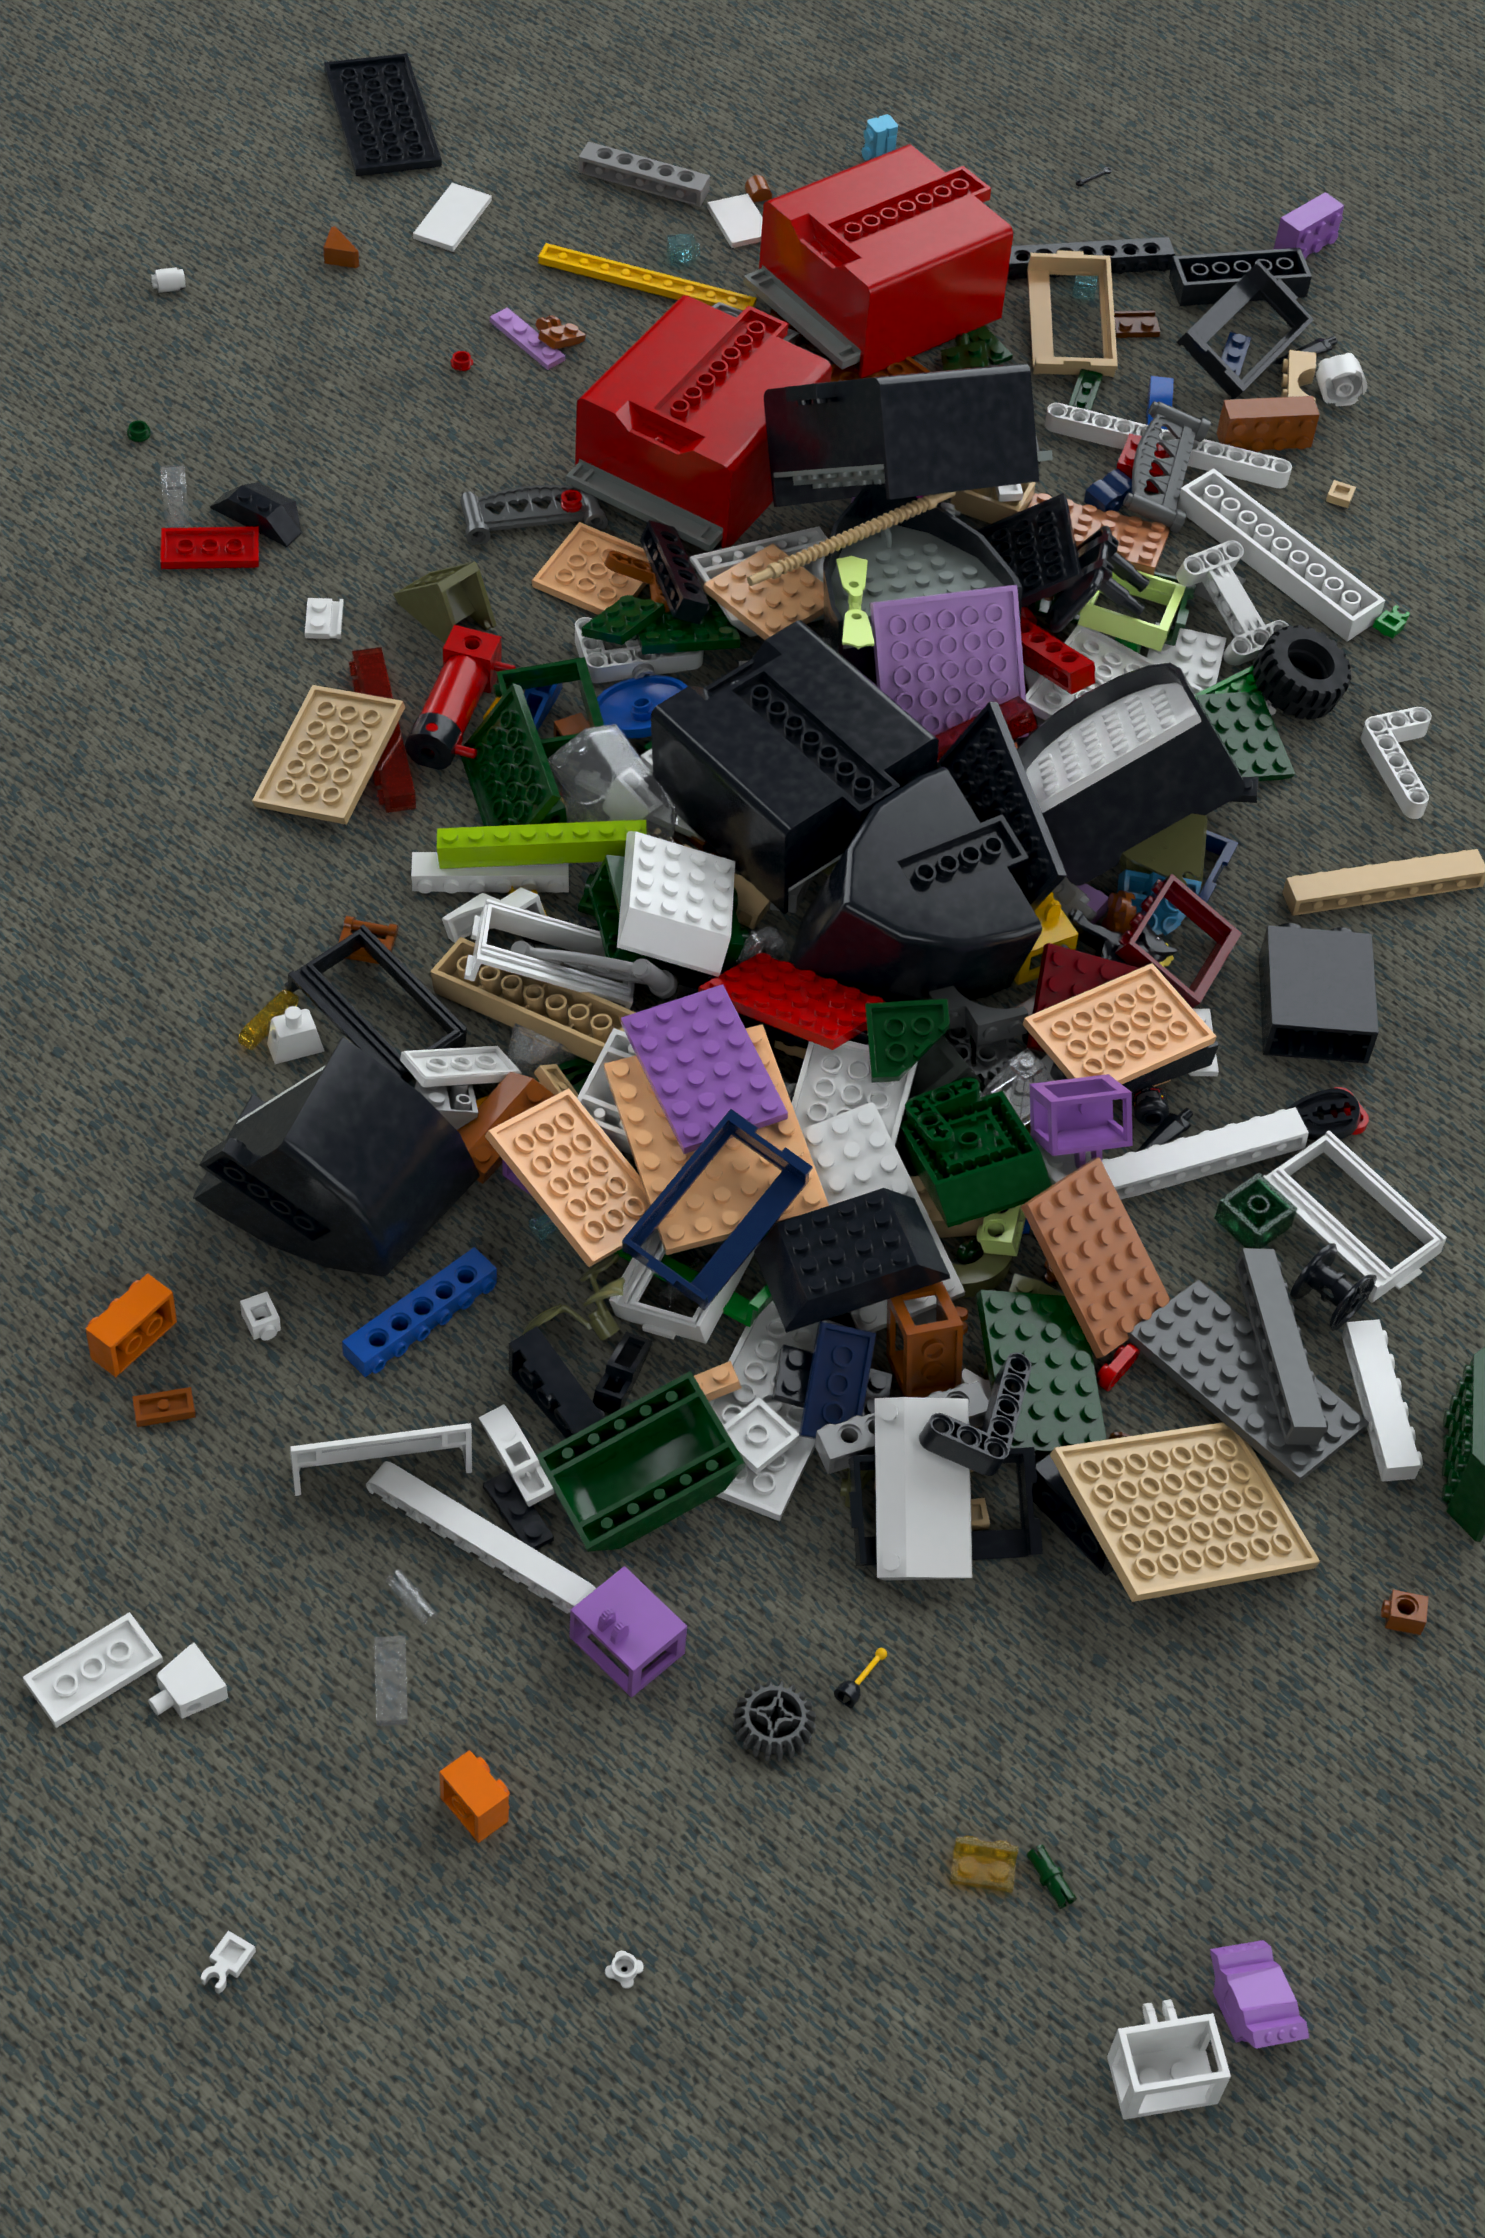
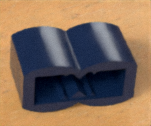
[1084,469,1133,512]

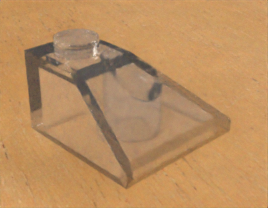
[508,1023,575,1074]
[983,1048,1052,1125]

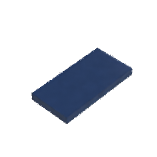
[799,1321,876,1443]

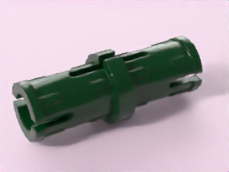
[1026,1845,1077,1909]

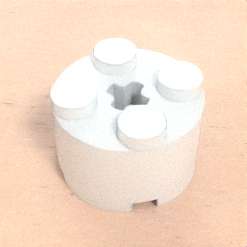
[1316,353,1367,406]

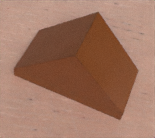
[324,226,359,268]

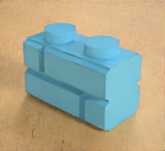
[862,114,898,161]

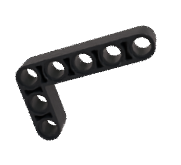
[919,1353,1031,1476]

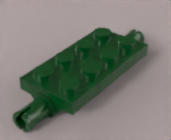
[941,333,989,371]

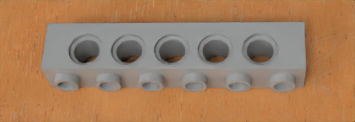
[578,141,710,207]
[815,1381,989,1474]

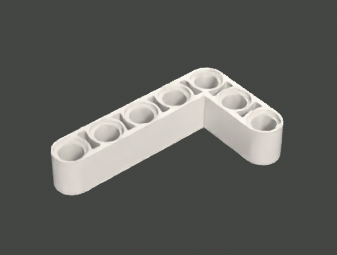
[575,617,704,683]
[1361,707,1432,819]

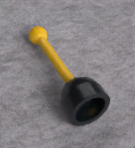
[834,1648,887,1708]

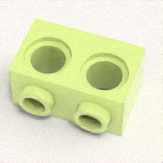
[977,1204,1026,1256]

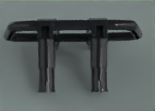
[1045,526,1150,633]

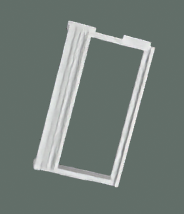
[464,899,634,1010]
[1251,1130,1447,1303]
[609,1229,760,1344]

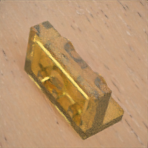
[950,1836,1019,1893]

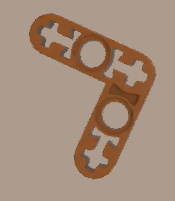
[604,551,671,612]

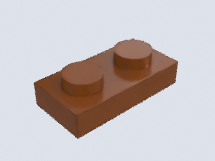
[132,1387,196,1427]

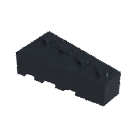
[509,1326,606,1439]

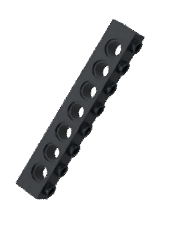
[1007,237,1175,280]

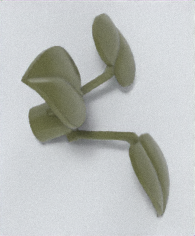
[522,1253,625,1341]

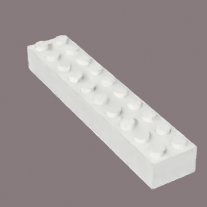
[1177,468,1385,642]

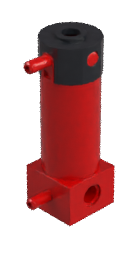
[405,625,516,770]

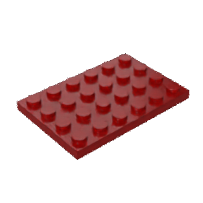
[698,953,885,1050]

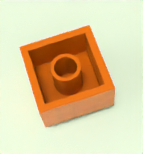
[439,1750,510,1843]

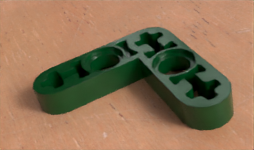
[905,1077,981,1152]

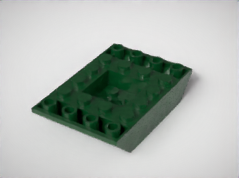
[897,1090,1052,1228]

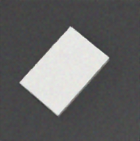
[707,194,763,248]

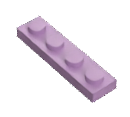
[490,308,565,370]

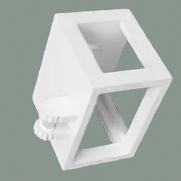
[1107,1999,1231,2120]

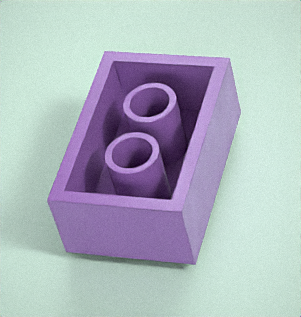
[1274,192,1344,259]

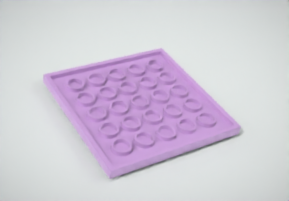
[870,585,1029,749]

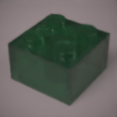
[1214,1173,1298,1249]

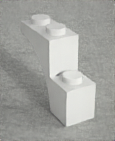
[442,887,546,943]

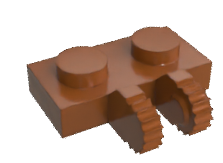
[536,315,586,350]

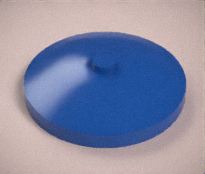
[597,675,688,738]

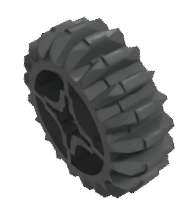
[733,1679,816,1762]

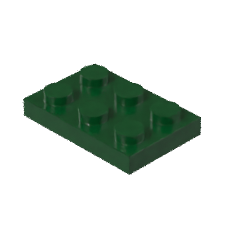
[581,595,665,645]

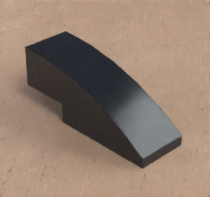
[593,1332,652,1414]

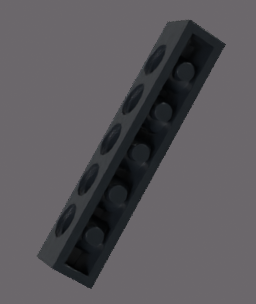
[640,520,709,625]

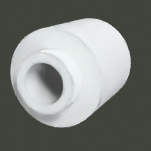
[151,267,186,293]

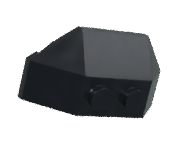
[210,482,301,547]

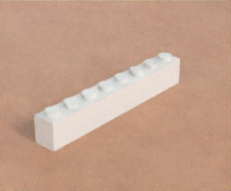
[1102,1107,1309,1199]

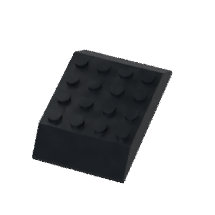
[754,1188,950,1333]

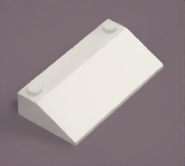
[875,1397,972,1580]
[290,1423,472,1496]

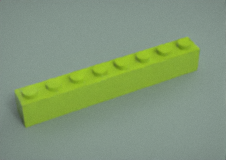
[437,819,647,869]

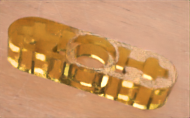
[238,989,299,1050]

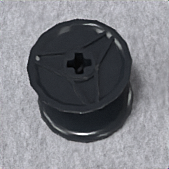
[1290,1243,1377,1331]

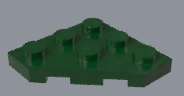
[865,999,950,1083]

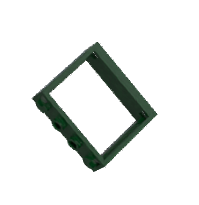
[493,657,607,759]

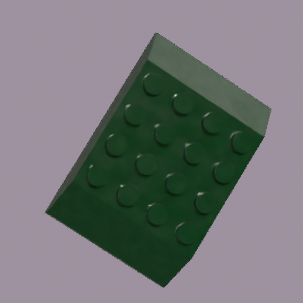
[1441,1347,1485,1542]
[536,1371,746,1552]

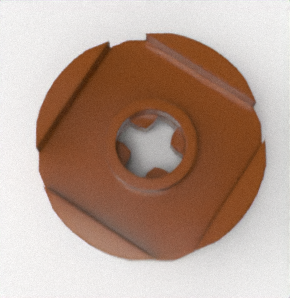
[1101,890,1136,933]

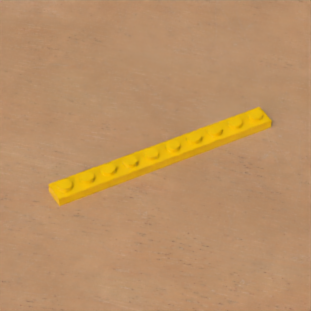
[538,243,757,311]

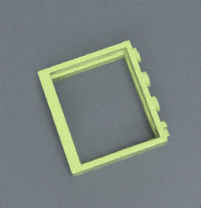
[1077,570,1186,652]

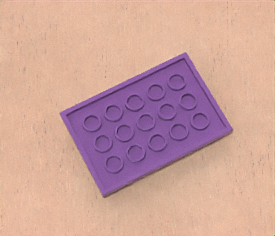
[621,984,788,1154]

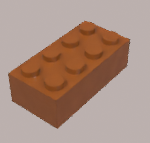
[1217,396,1320,452]

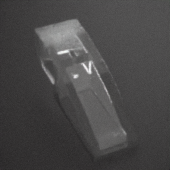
[160,465,190,528]

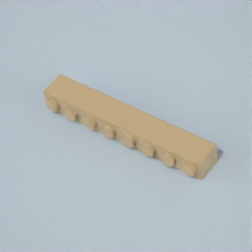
[1282,849,1485,916]

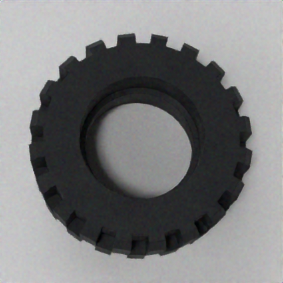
[1253,625,1351,720]

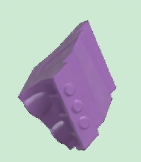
[1210,1940,1309,2049]

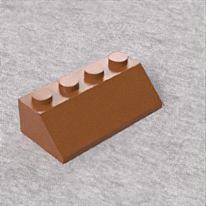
[458,1072,554,1184]

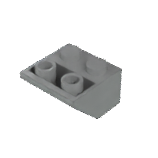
[415,1081,478,1130]

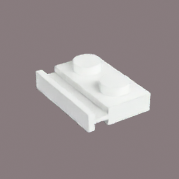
[305,598,344,639]

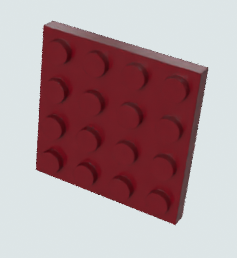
[1027,943,1140,1053]

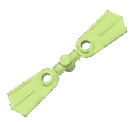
[836,556,874,649]

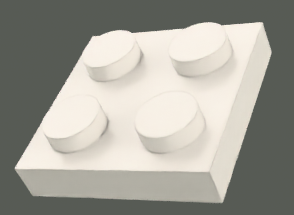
[723,1397,799,1474]

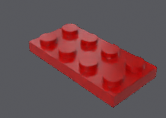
[160,527,259,569]

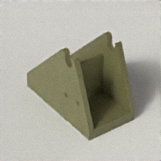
[393,561,497,644]
[1120,814,1208,894]

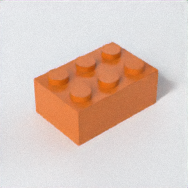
[85,1273,177,1378]

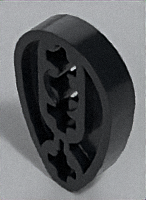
[1286,1088,1361,1140]

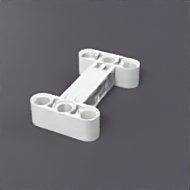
[1176,540,1289,666]

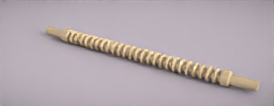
[747,492,956,586]

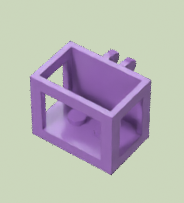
[1029,1074,1133,1169]
[569,1566,687,1698]

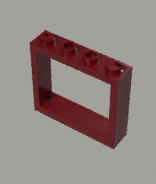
[1115,874,1242,1009]

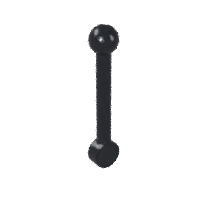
[1076,167,1112,186]

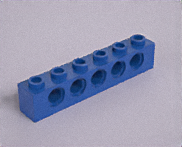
[342,1247,497,1377]

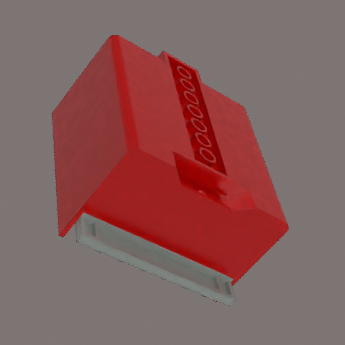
[743,144,1013,379]
[566,295,832,552]

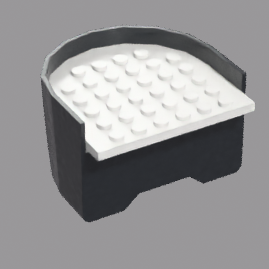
[1017,663,1245,886]

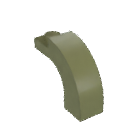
[952,1234,1013,1298]

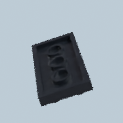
[772,1344,893,1416]

